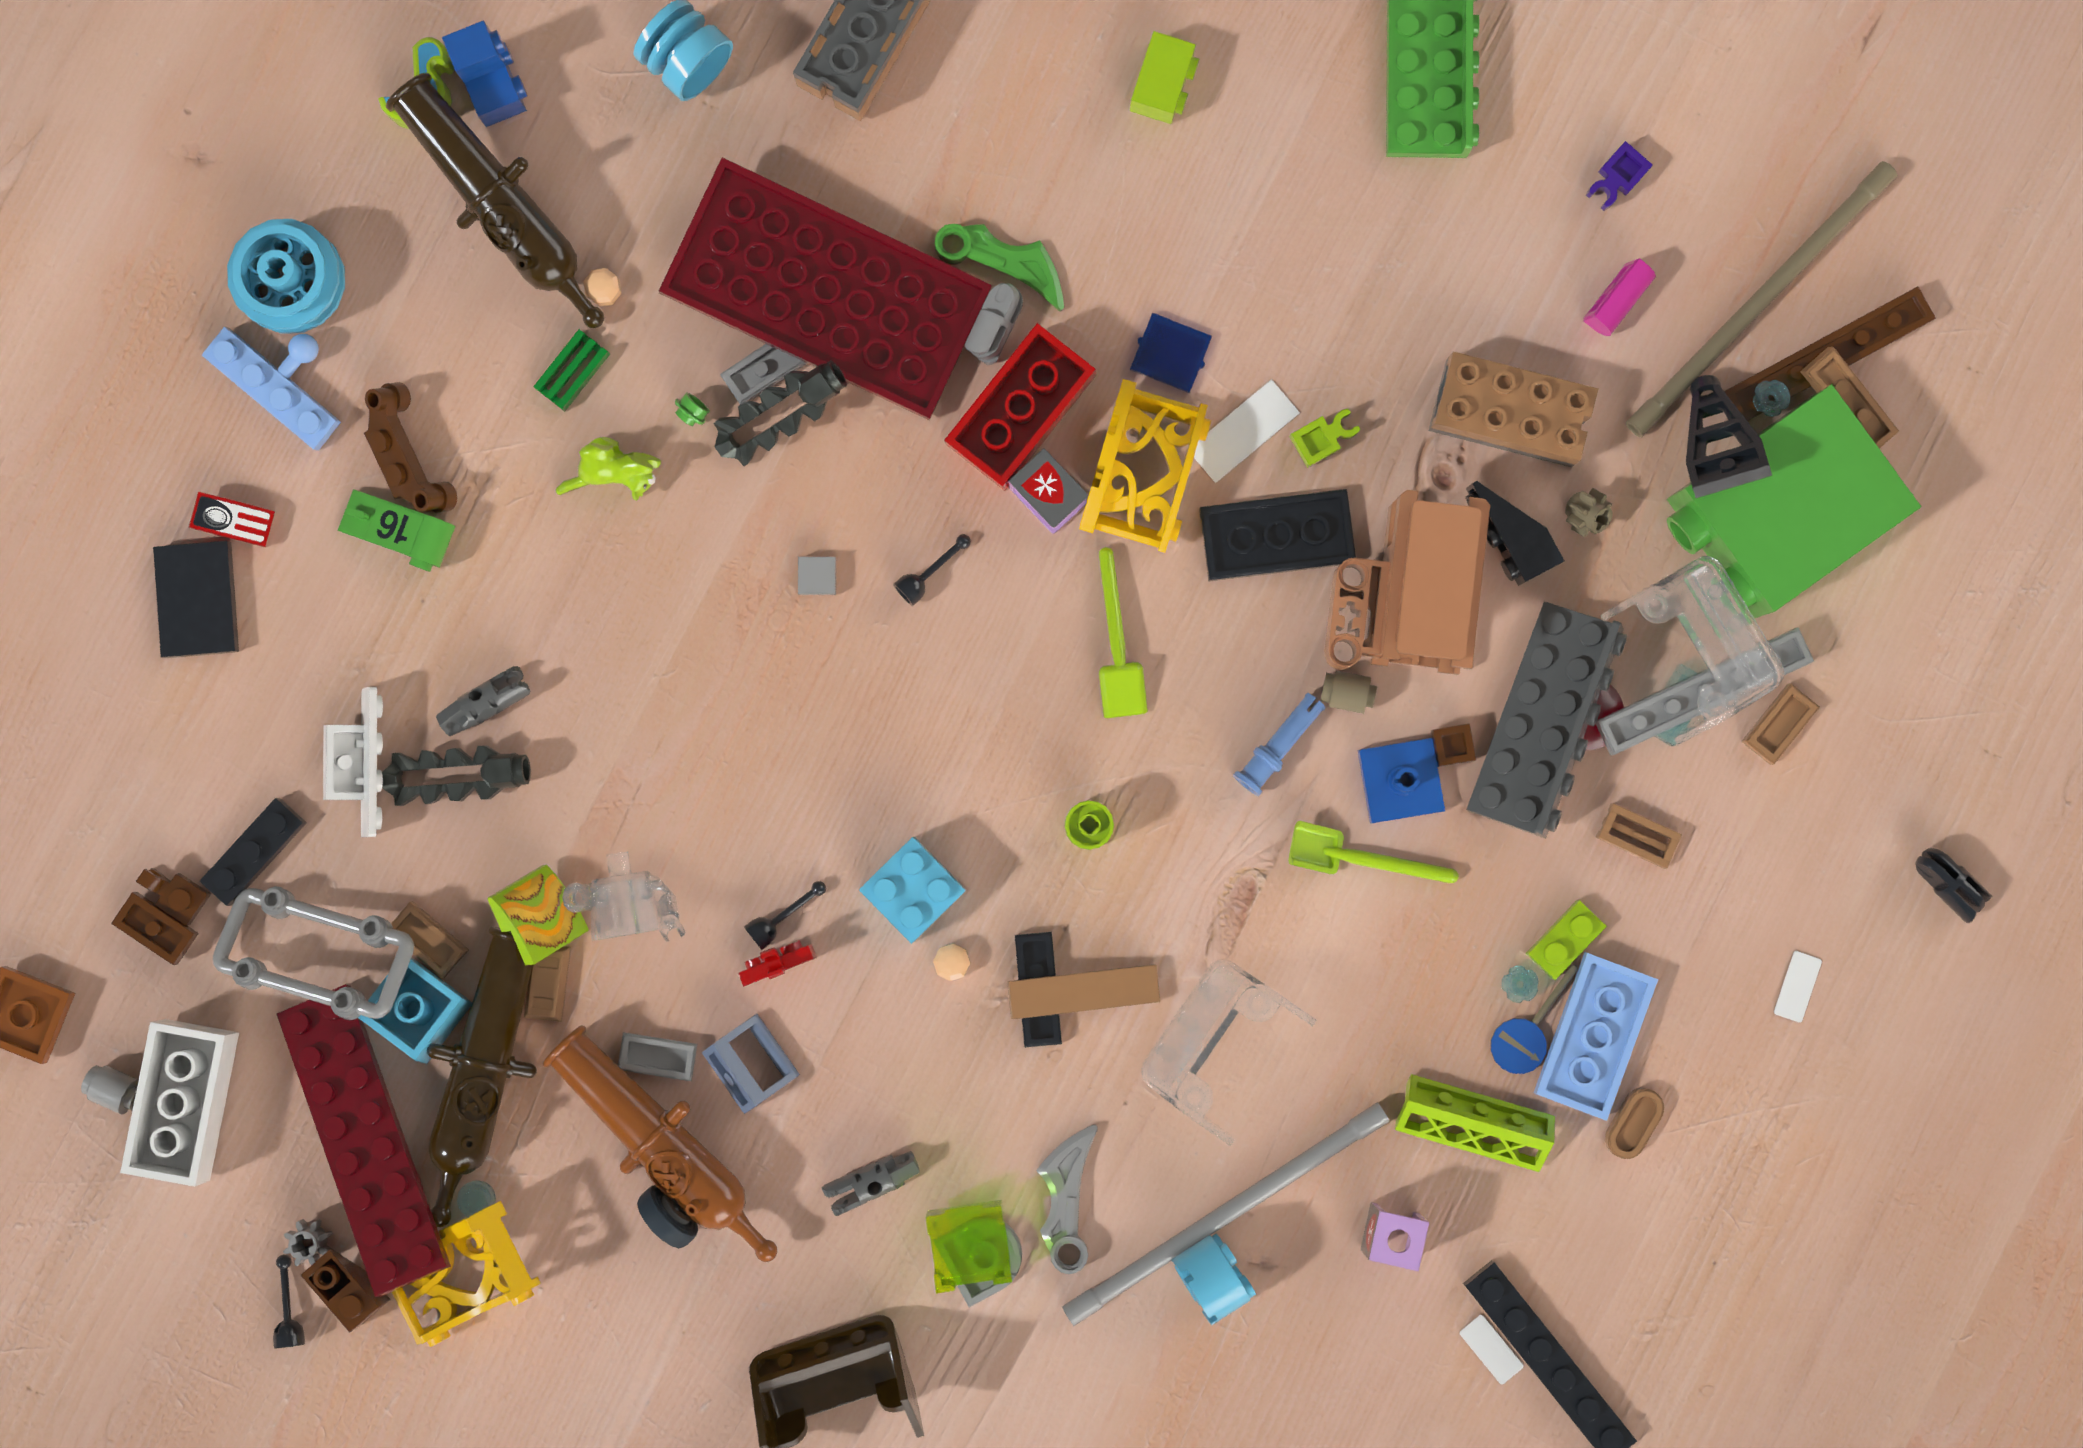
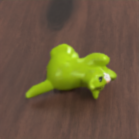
[556,437,661,501]

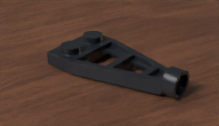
[1686,375,1772,498]

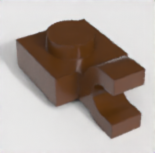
[136,868,211,926]

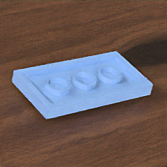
[1533,952,1658,1121]

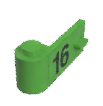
[337,489,456,572]

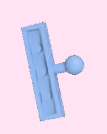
[202,327,341,451]

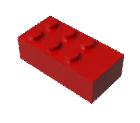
[944,323,1096,491]

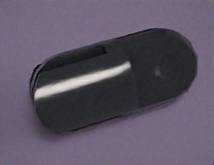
[1915,848,1992,923]

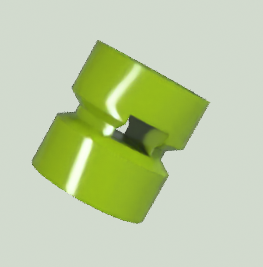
[1064,800,1114,850]

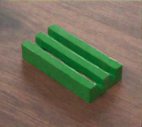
[533,329,610,412]

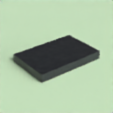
[153,540,239,658]

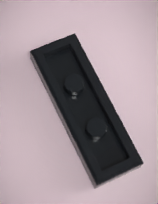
[1015,932,1062,1048]

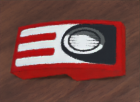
[188,492,275,548]

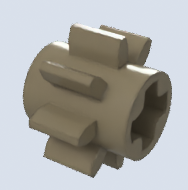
[1565,488,1613,537]

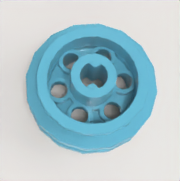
[227,219,345,334]

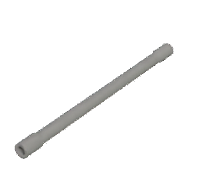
[1062,1102,1390,1326]

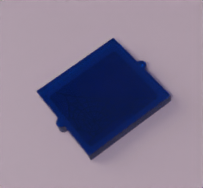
[1130,313,1212,393]

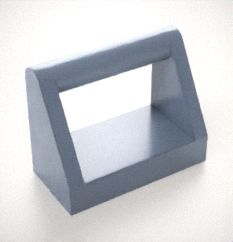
[702,1014,800,1114]

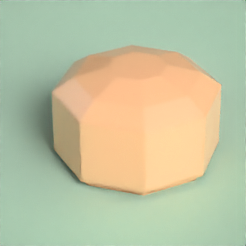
[583,268,621,307]
[933,943,971,981]

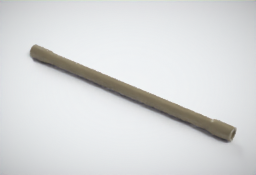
[1626,161,1898,438]

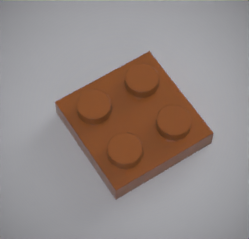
[0,966,76,1064]

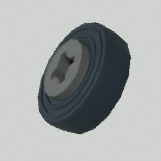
[637,1185,698,1249]

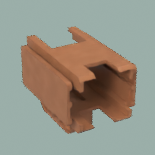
[1324,490,1490,675]

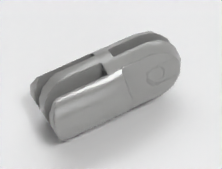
[965,283,1023,365]

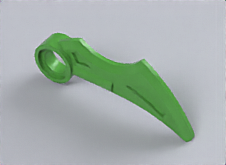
[935,224,1064,311]

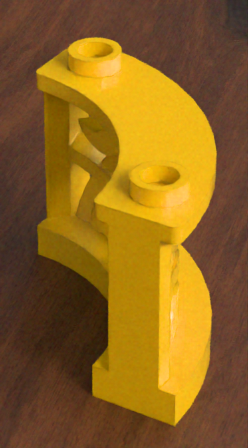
[1079,379,1211,553]
[392,1201,541,1347]

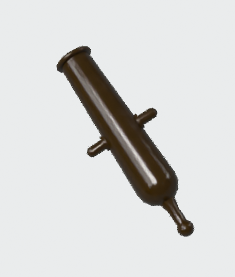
[386,72,604,328]
[427,927,537,1227]

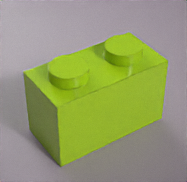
[1130,31,1199,124]

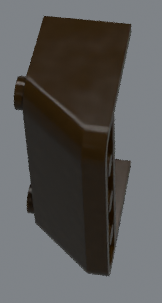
[749,1315,924,1448]

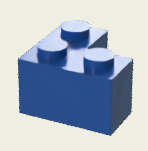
[442,20,528,127]

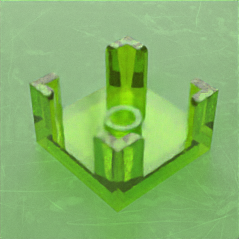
[925,1200,1013,1294]

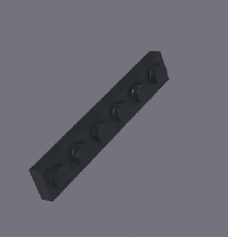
[1463,1260,1637,1448]

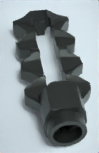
[714,360,847,466]
[382,745,531,806]

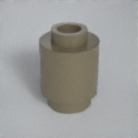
[1321,671,1377,714]

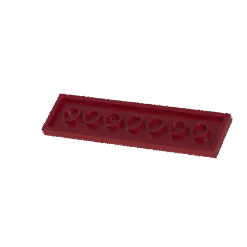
[276,984,451,1297]

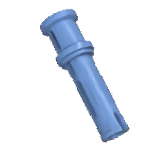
[1233,693,1326,797]

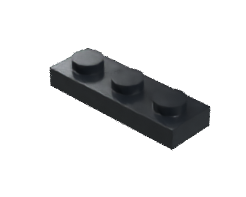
[200,798,307,906]

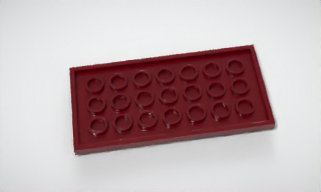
[659,157,992,421]

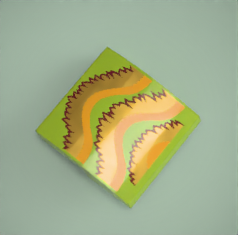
[487,865,589,965]

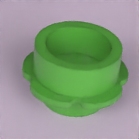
[675,392,710,426]

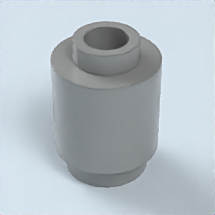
[81,1065,139,1115]

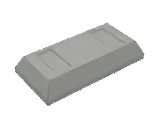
[618,1032,698,1081]

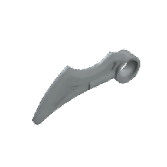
[1036,1125,1098,1274]

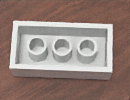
[120,1019,239,1187]

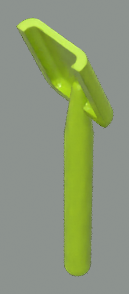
[1099,547,1148,718]
[1288,821,1459,883]

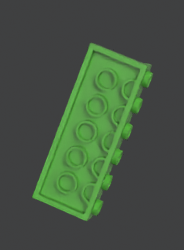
[1386,0,1479,158]

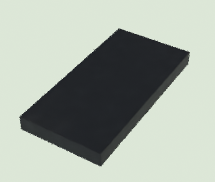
[1199,489,1356,582]

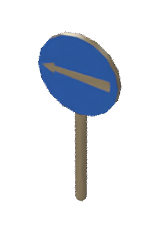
[1490,965,1578,1074]

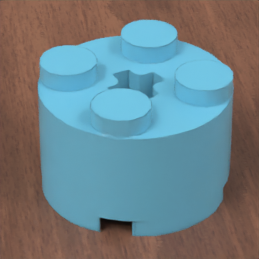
[1171,1233,1256,1325]

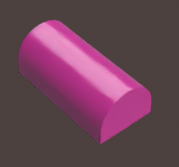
[1583,258,1656,336]

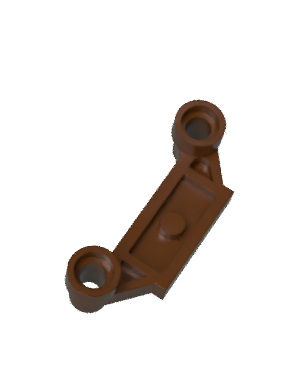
[364,382,457,513]

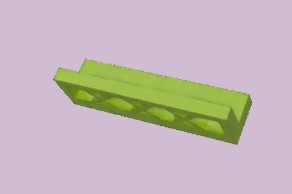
[1395,1074,1555,1172]

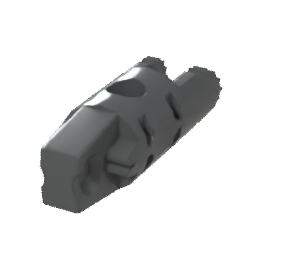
[436,666,531,736]
[821,1151,920,1216]

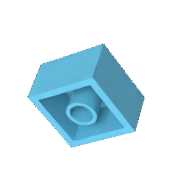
[859,837,966,944]
[358,958,472,1064]

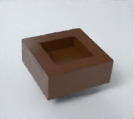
[1431,724,1476,767]

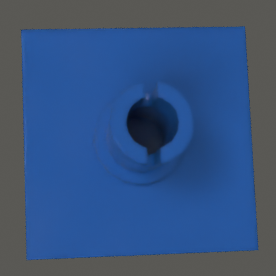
[1357,738,1445,824]

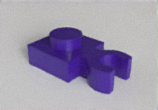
[1586,141,1653,211]

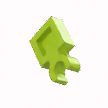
[1289,409,1360,468]

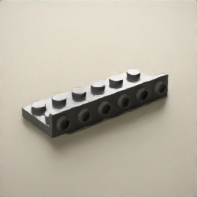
[1466,601,1627,839]

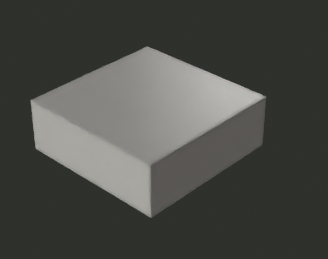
[798,557,836,595]

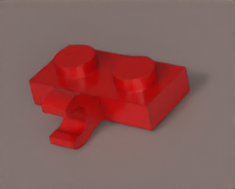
[738,940,817,987]

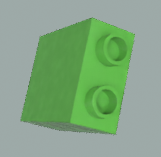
[1666,384,1922,619]

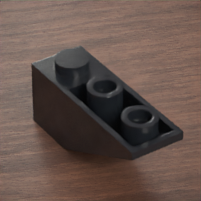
[1466,481,1565,586]

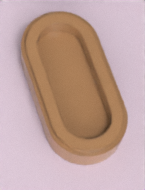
[1605,1088,1664,1159]

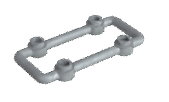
[213,886,414,1020]

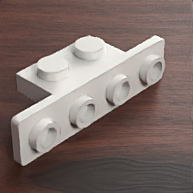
[323,687,383,837]

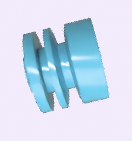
[633,0,733,101]

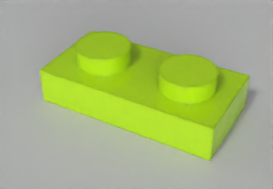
[1525,900,1607,980]

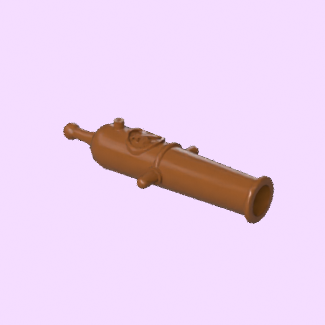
[543,1025,778,1262]

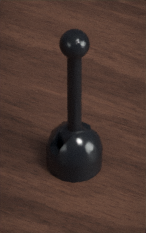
[893,534,971,606]
[744,881,826,950]
[273,1254,305,1349]

